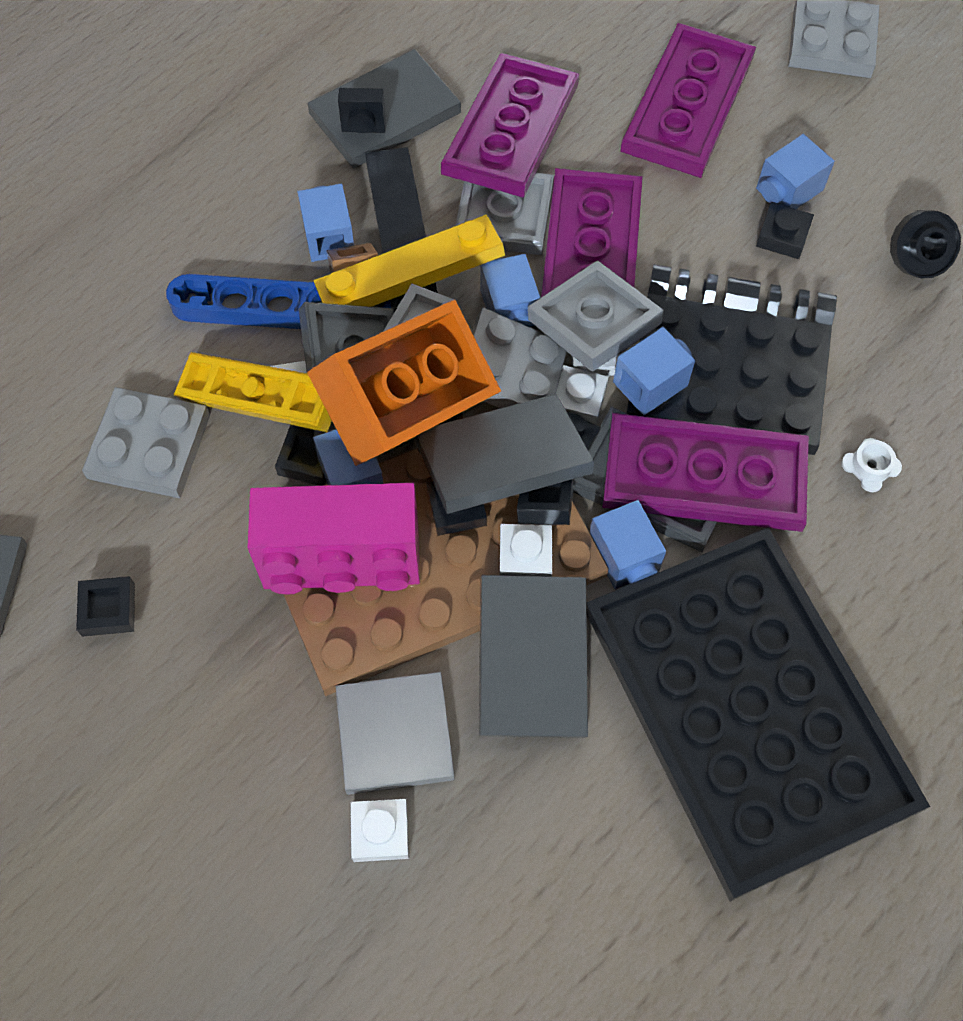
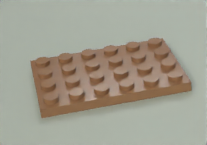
[283,448,609,696]

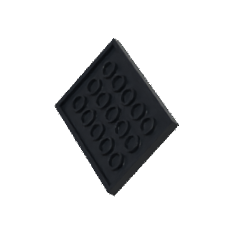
[586,527,931,902]

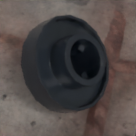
[890,210,961,279]

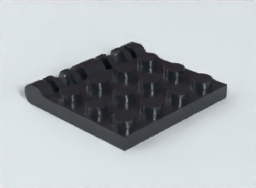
[626,264,837,455]

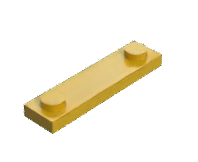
[313,214,505,307]
[174,352,332,432]

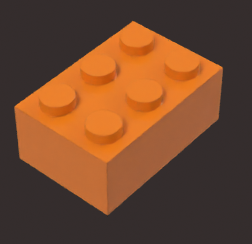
[307,299,501,466]

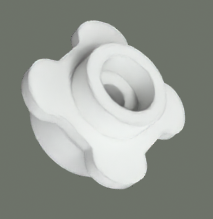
[842,438,902,492]

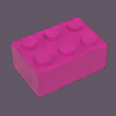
[247,483,420,594]

